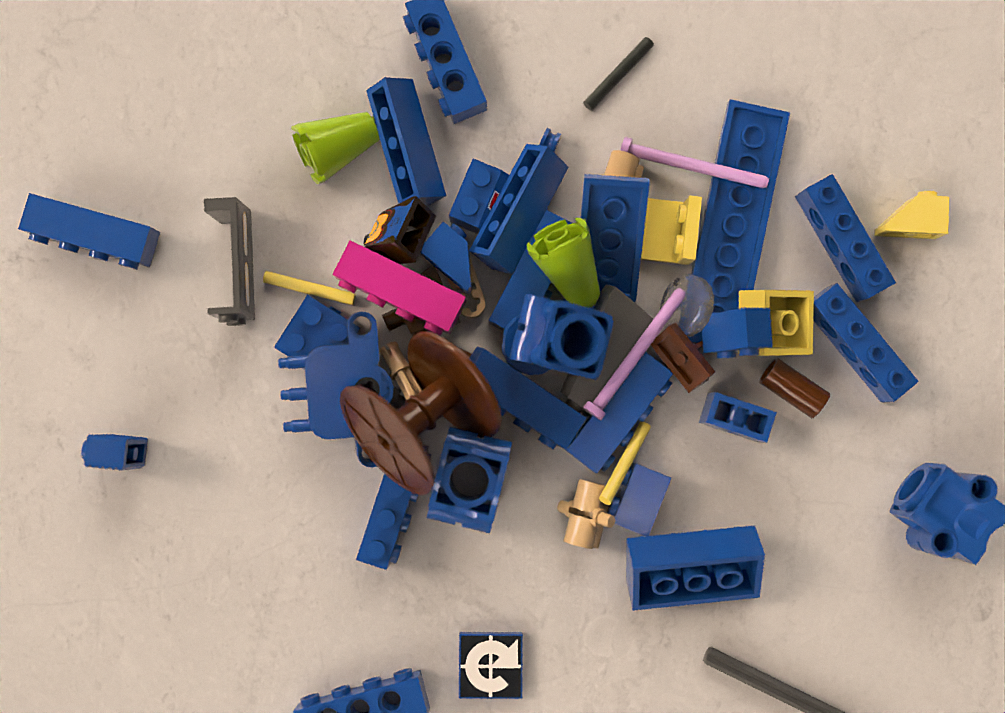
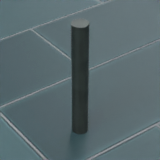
[583,37,654,111]

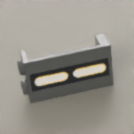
[204,197,255,326]

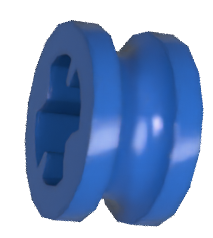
[539,128,561,152]

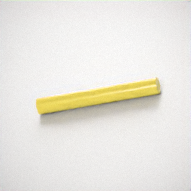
[263,271,356,305]
[599,421,651,505]

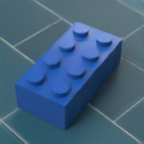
[626,525,765,611]

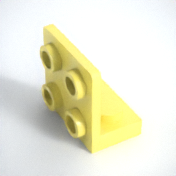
[641,195,702,265]

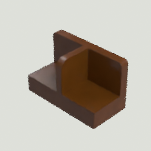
[651,322,715,393]

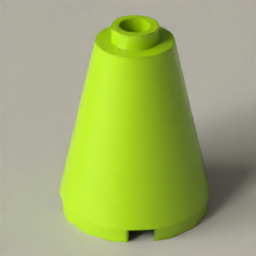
[291,112,379,184]
[527,218,600,308]

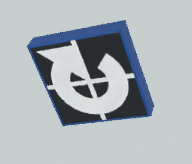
[459,632,523,699]

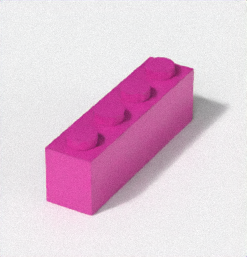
[332,240,467,336]

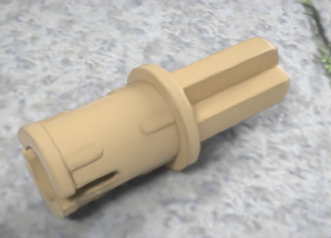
[379,342,422,400]

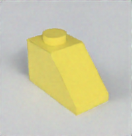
[874,191,949,239]

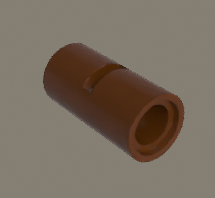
[759,357,830,419]

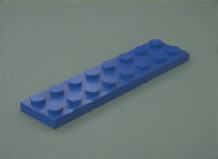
[680,99,790,353]

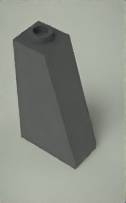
[560,285,653,415]

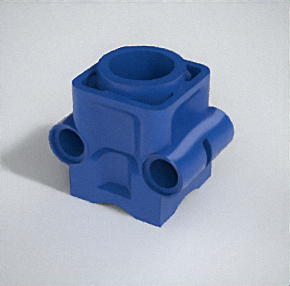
[509,294,613,380]
[427,427,512,534]
[890,463,1005,565]

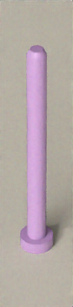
[620,137,769,188]
[583,288,686,420]

